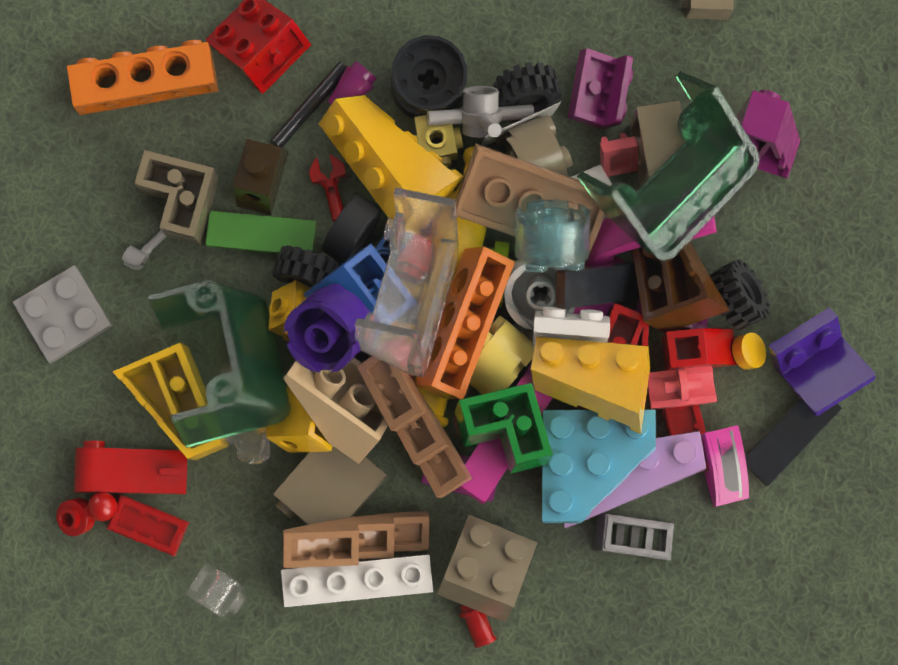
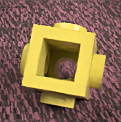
[414,115,463,167]

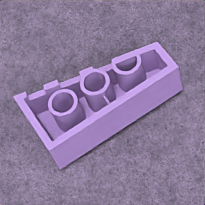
[564,431,706,528]

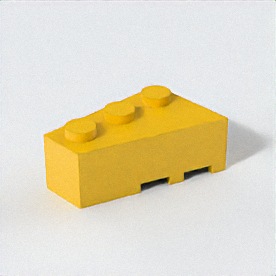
[531,336,650,434]
[113,343,229,460]

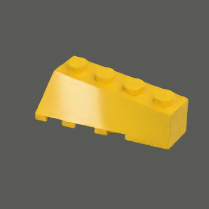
[318,95,464,231]

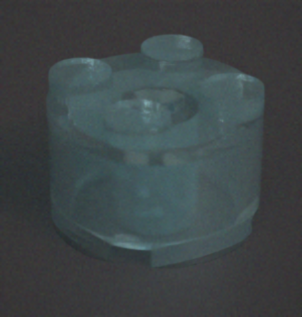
[515,200,590,272]

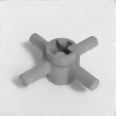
[426,86,534,138]

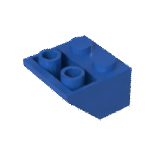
[303,244,415,338]

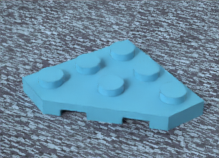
[542,410,656,523]

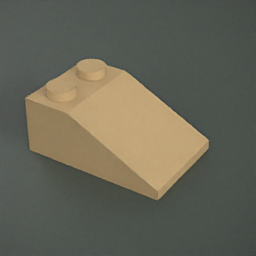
[283,358,388,464]

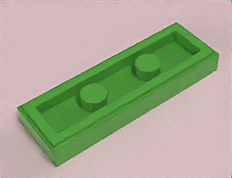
[206,211,317,254]

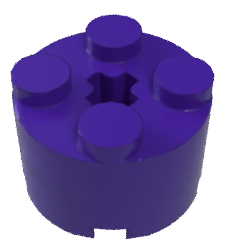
[284,283,374,372]

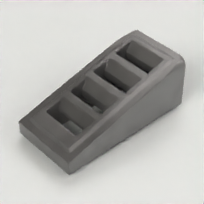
[594,514,674,560]

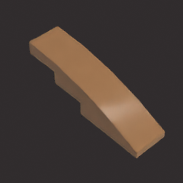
[356,347,473,498]
[283,511,429,568]

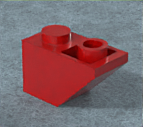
[661,328,738,371]

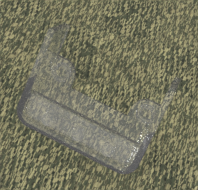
[355,187,459,377]

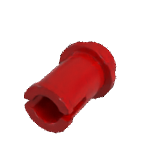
[459,604,496,648]

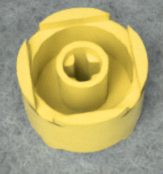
[469,315,534,395]

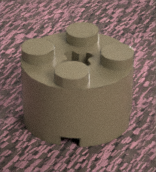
[497,115,573,176]

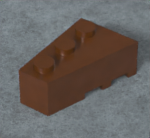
[632,237,729,333]

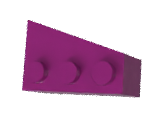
[722,90,801,179]

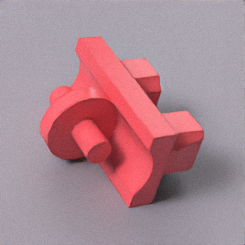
[648,366,717,410]

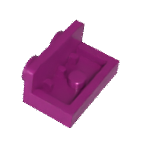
[567,48,633,129]

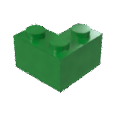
[455,383,553,474]

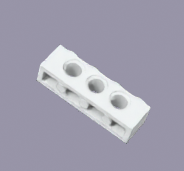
[281,555,433,607]

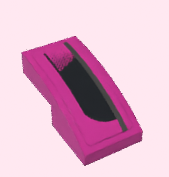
[701,425,749,507]

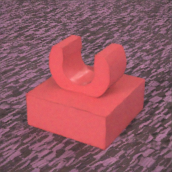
[600,133,638,177]

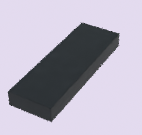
[556,262,640,309]
[745,399,842,487]

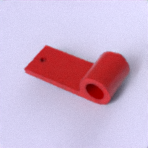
[73,441,187,494]

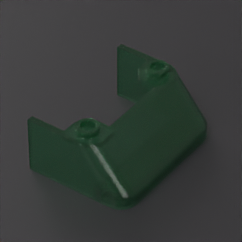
[577,71,760,260]
[148,280,291,448]

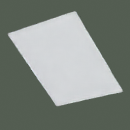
[481,102,561,147]

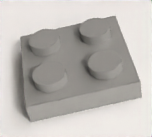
[13,265,113,364]

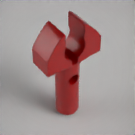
[309,154,346,222]

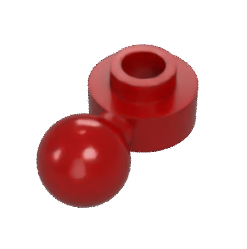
[56,492,117,536]

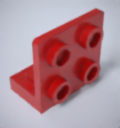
[206,0,311,94]

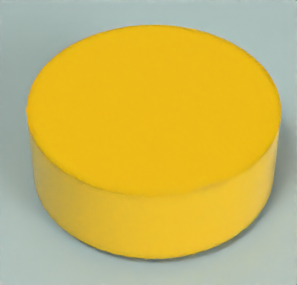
[732,332,766,370]

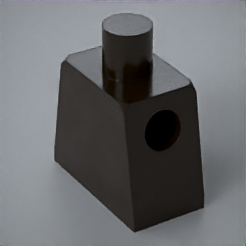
[233,139,289,215]

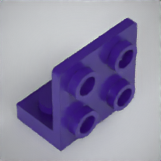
[768,307,876,416]

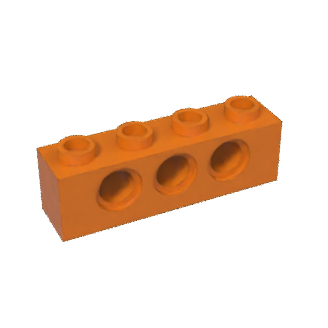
[67,40,219,115]
[414,247,515,400]

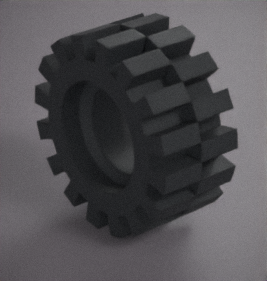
[493,62,562,121]
[272,245,340,288]
[710,259,770,330]

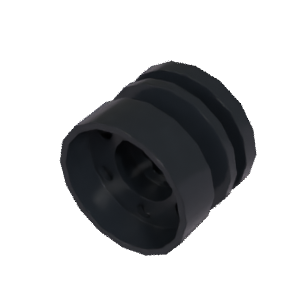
[391,35,467,119]

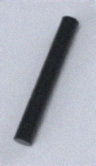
[270,61,346,148]

